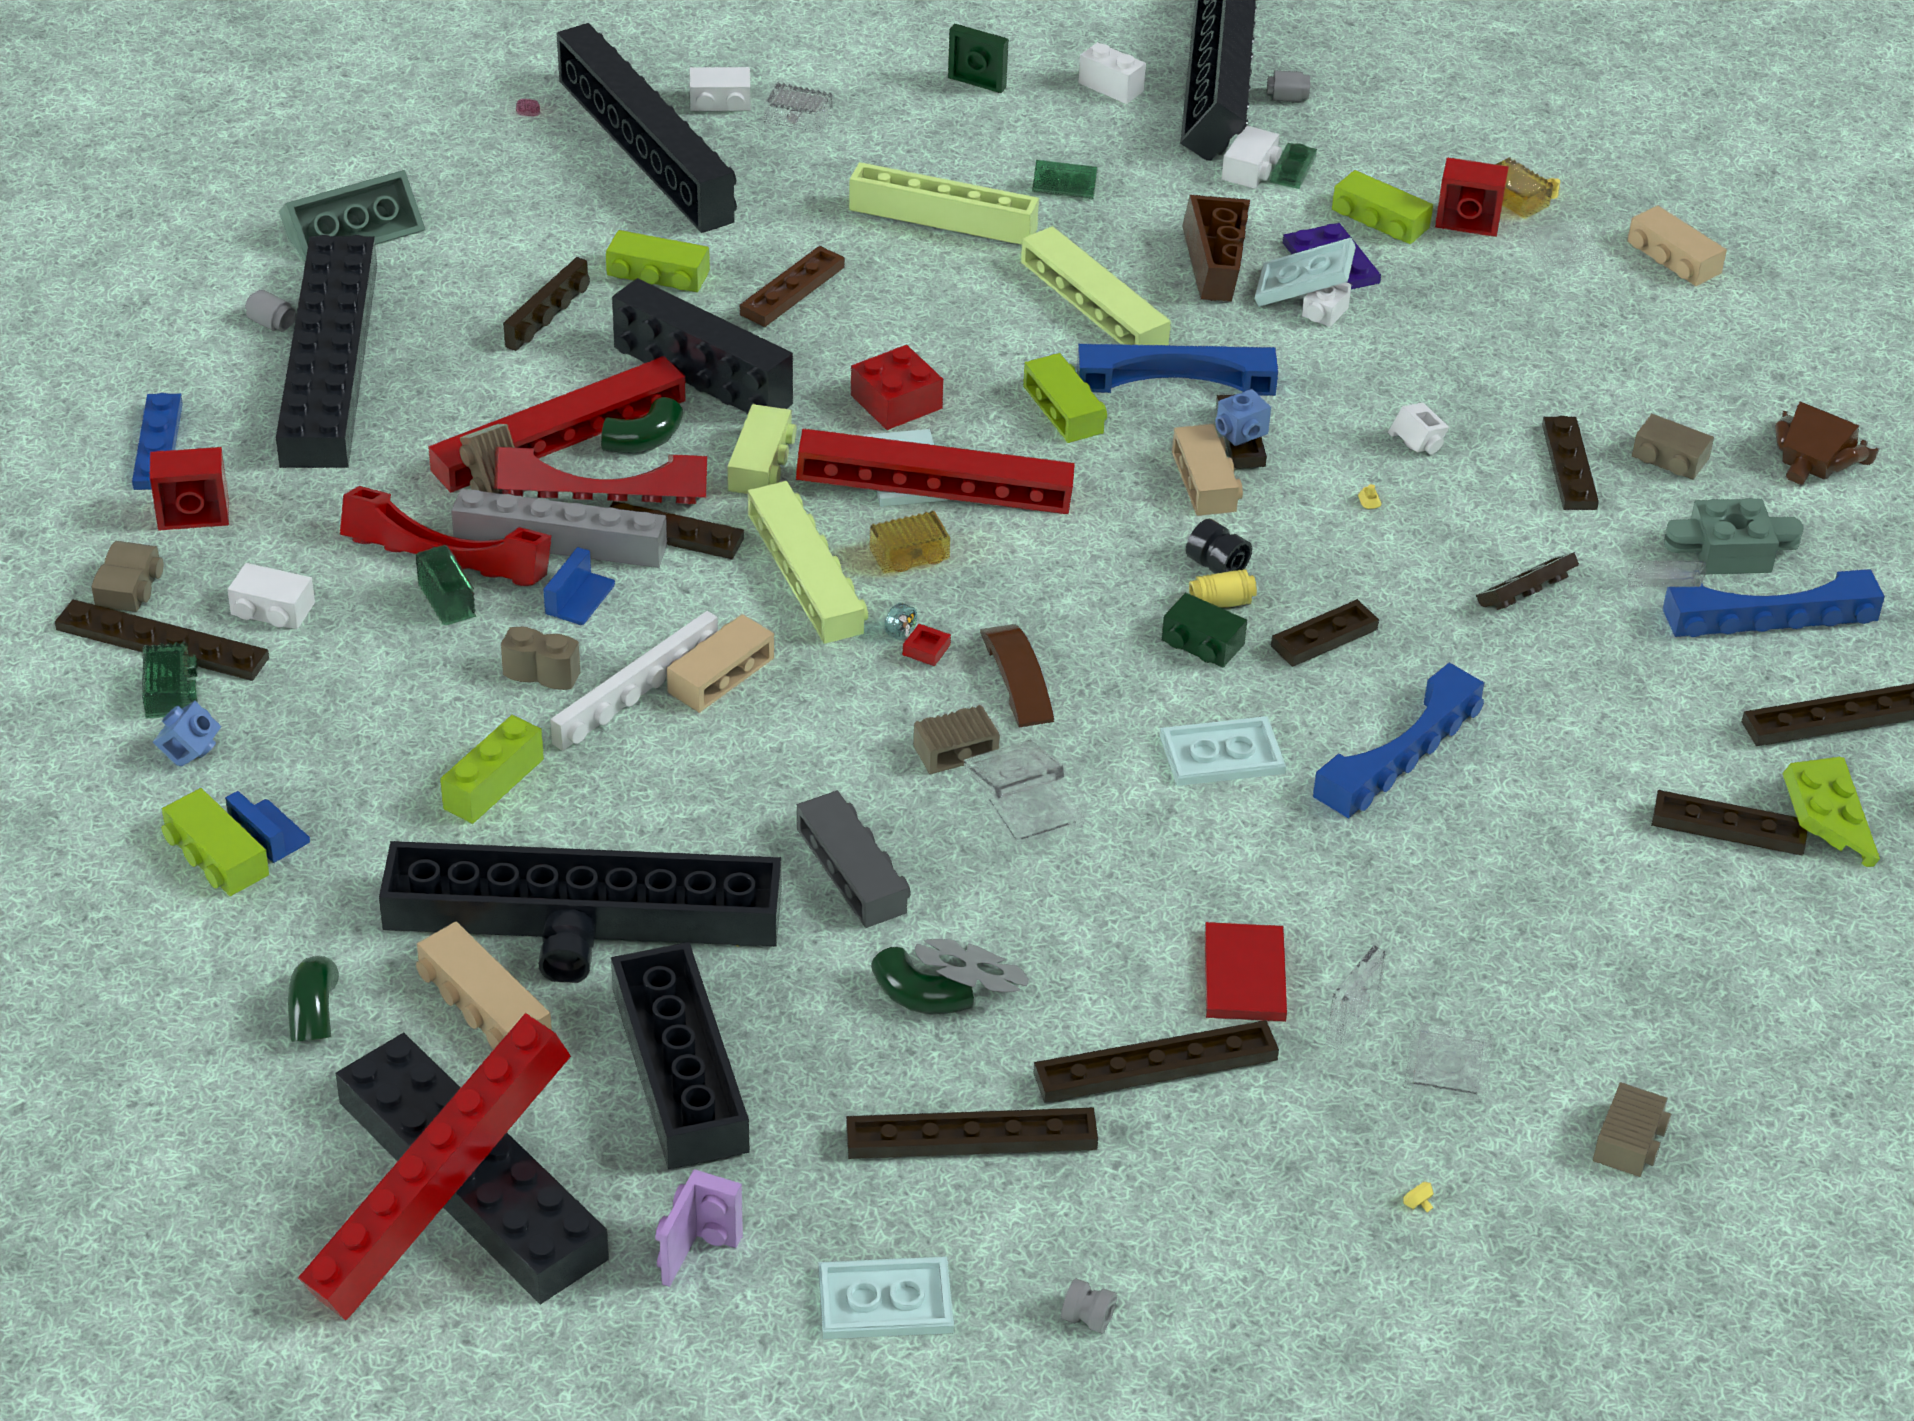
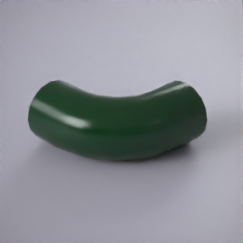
[601,397,683,453]
[871,947,974,1015]
[288,956,339,1042]

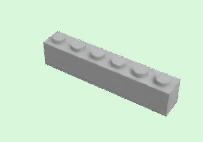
[451,489,667,568]

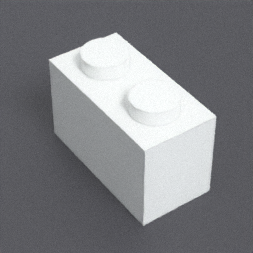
[1078,42,1146,104]
[690,67,751,111]
[1221,126,1282,189]
[227,563,315,629]

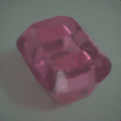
[516,99,540,116]

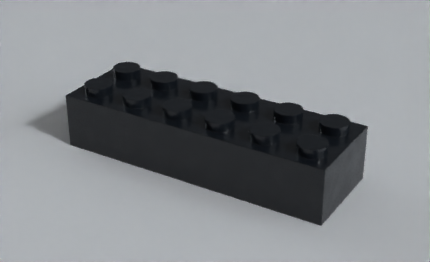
[612,278,793,415]
[611,942,750,1170]

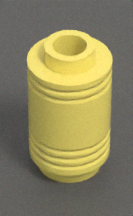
[1189,569,1257,608]

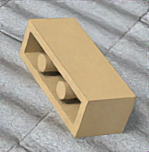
[1627,205,1727,286]
[1172,424,1243,516]
[667,614,774,713]

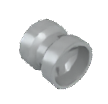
[1061,1278,1117,1334]

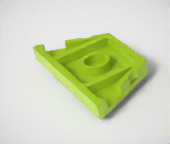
[1782,756,1880,867]

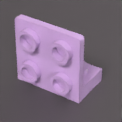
[655,1169,743,1287]

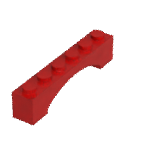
[494,447,708,504]
[340,486,552,586]

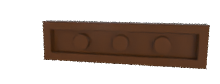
[739,246,845,327]

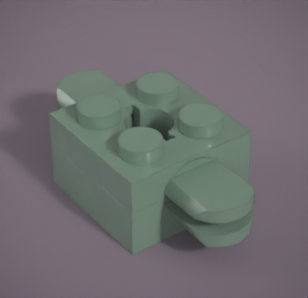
[1664,498,1804,575]

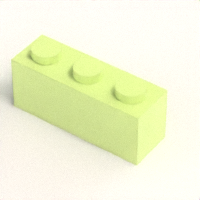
[727,404,797,494]

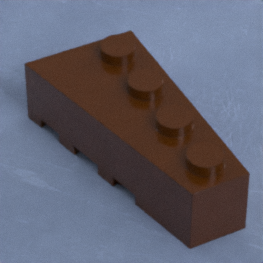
[1182,195,1251,302]

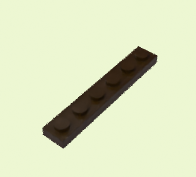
[55,599,269,681]
[1741,683,1914,746]
[1033,1020,1279,1103]
[846,1107,1098,1159]

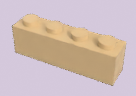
[416,922,552,1050]

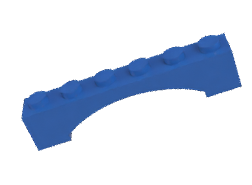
[1077,344,1278,396]
[1663,569,1885,637]
[1313,662,1485,819]

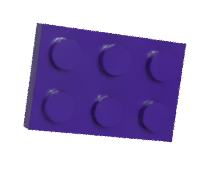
[1282,223,1381,290]

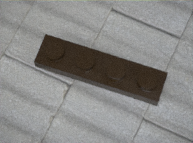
[503,257,590,351]
[1542,415,1599,510]
[609,501,744,560]
[1651,790,1807,856]

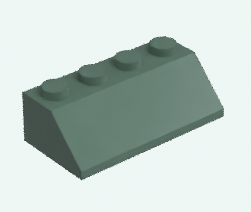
[279,170,426,261]

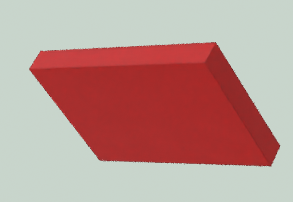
[1205,922,1287,1022]

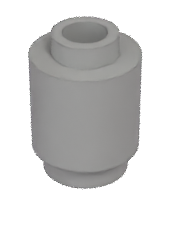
[1267,70,1310,102]
[245,290,296,332]

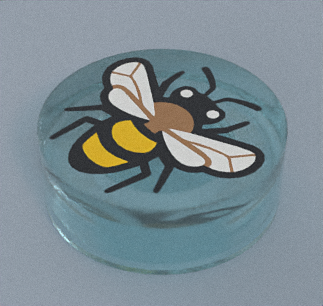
[885,603,917,640]

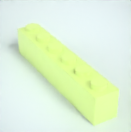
[849,162,1039,245]
[1021,226,1171,345]
[748,481,868,644]

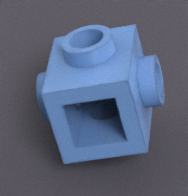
[1215,389,1271,446]
[153,701,222,767]

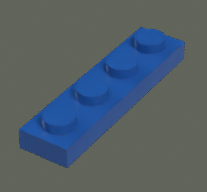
[132,393,183,490]

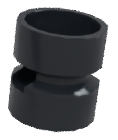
[1186,518,1252,574]
[538,909,596,983]

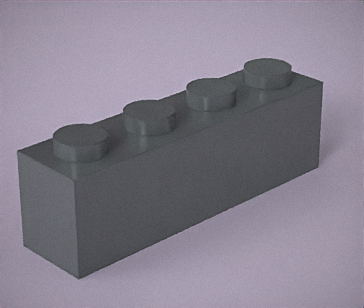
[797,790,911,928]

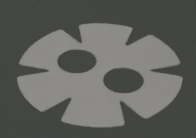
[915,939,1028,992]

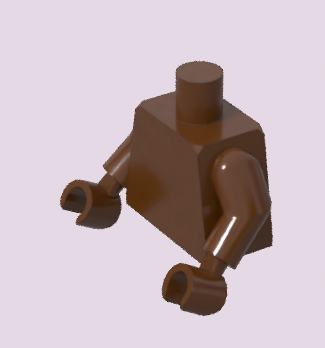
[1775,401,1880,485]

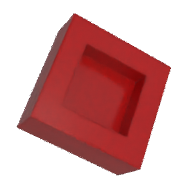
[902,624,951,666]

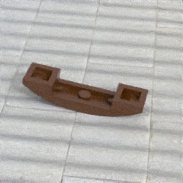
[980,624,1054,728]

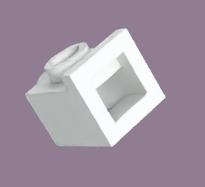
[1302,282,1352,327]
[1387,402,1450,455]

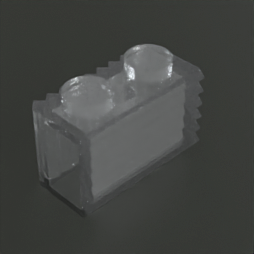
[764,82,833,134]

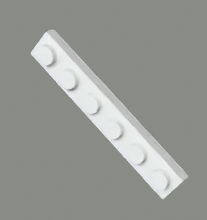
[550,611,718,751]

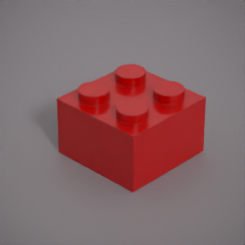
[1435,157,1509,237]
[851,344,944,430]
[150,447,229,531]

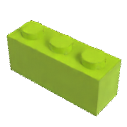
[1332,170,1433,244]
[606,230,710,293]
[1023,353,1107,443]
[440,714,544,824]
[161,788,269,897]

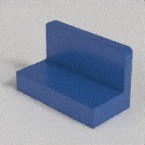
[543,547,615,625]
[225,791,310,863]

